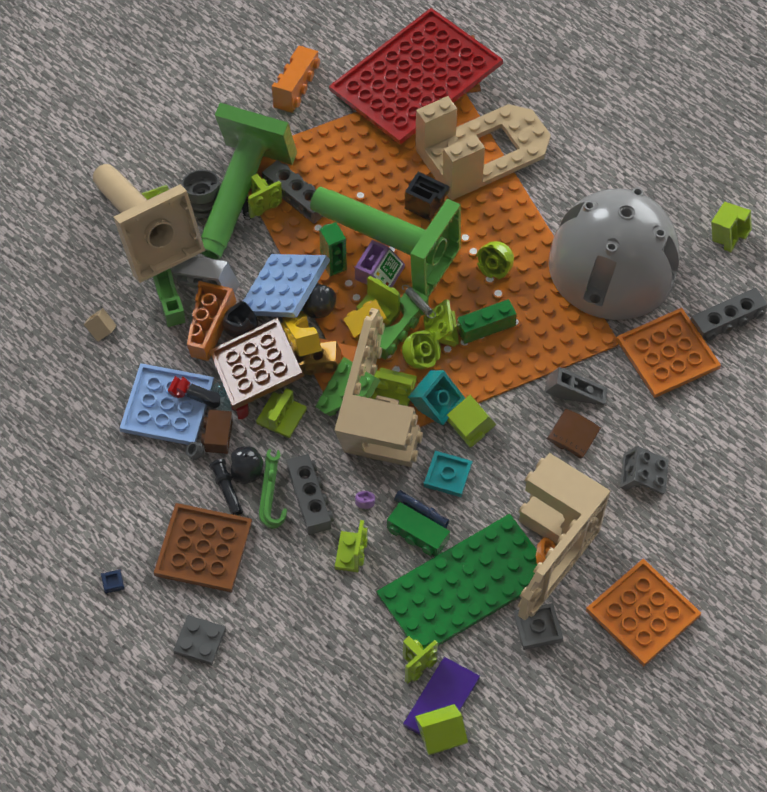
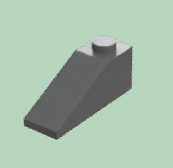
[545,367,607,405]

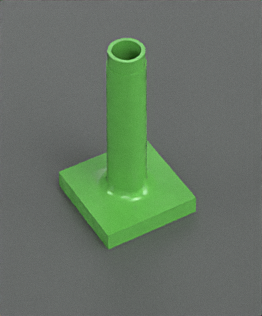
[200,103,297,260]
[310,186,461,297]

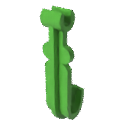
[259,449,287,529]

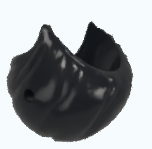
[302,284,336,319]
[222,301,258,338]
[231,446,264,484]

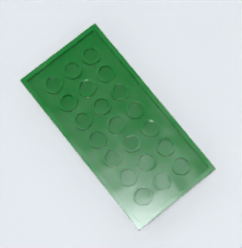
[376,513,537,650]

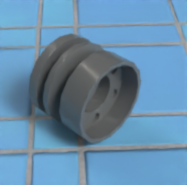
[181,169,220,218]

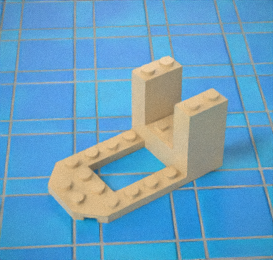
[416,96,551,200]
[335,308,423,467]
[518,453,610,620]

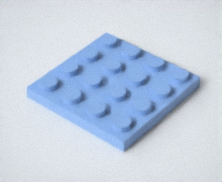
[243,254,330,318]
[120,363,214,445]

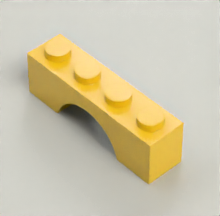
[281,311,322,356]

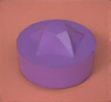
[355,491,375,509]

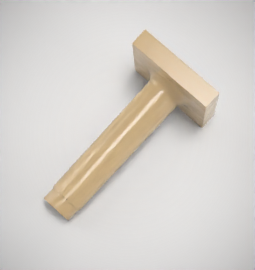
[93,164,205,283]

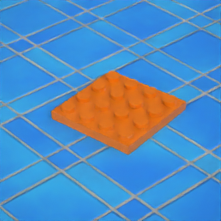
[616,308,721,398]
[586,558,701,667]

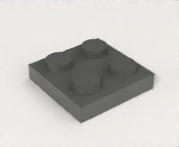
[513,603,563,650]
[173,615,226,665]

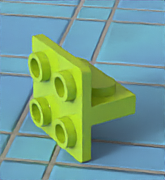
[248,173,282,218]
[423,299,459,347]
[371,368,417,406]
[256,388,307,438]
[403,636,438,684]

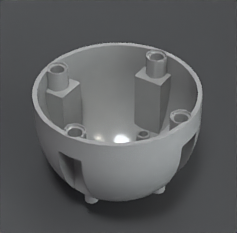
[549,187,680,320]

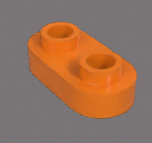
[536,537,557,564]

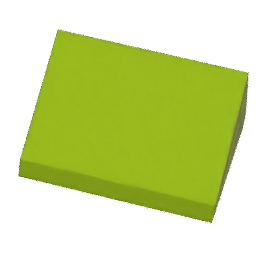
[415,704,468,755]

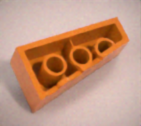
[272,45,320,113]
[187,281,237,361]

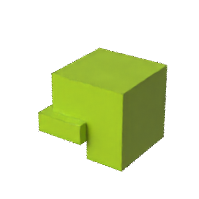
[711,202,752,253]
[447,395,497,448]

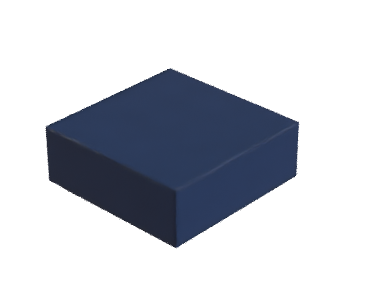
[101,569,124,594]

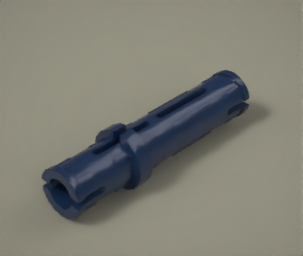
[394,490,450,528]

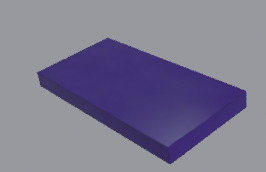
[403,657,480,736]

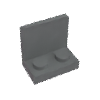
[620,446,669,495]

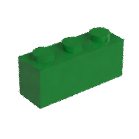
[319,222,347,277]
[457,299,517,344]
[387,502,450,557]

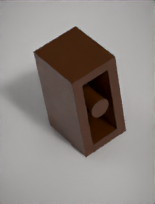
[201,410,233,454]

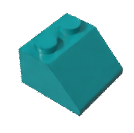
[408,370,465,425]

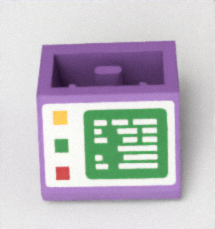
[355,240,405,288]

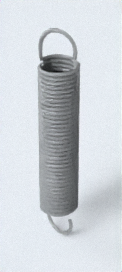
[402,285,436,318]

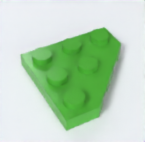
[315,357,381,416]

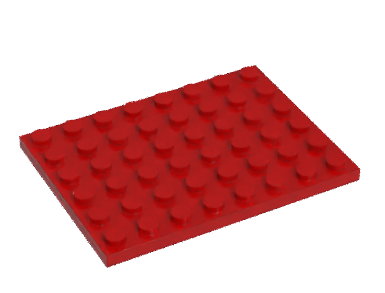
[329,8,503,145]

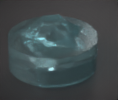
[210,381,227,397]

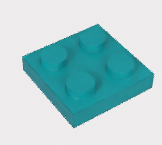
[424,451,473,497]

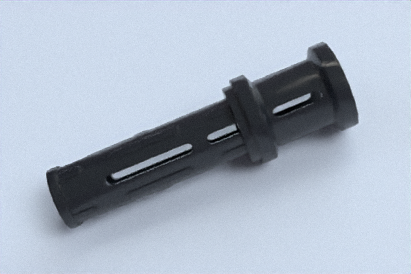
[209,459,243,516]

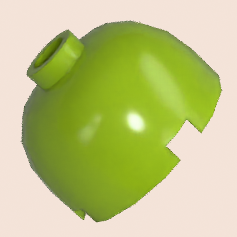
[476,241,514,279]
[402,330,441,369]

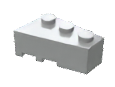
[171,256,240,294]

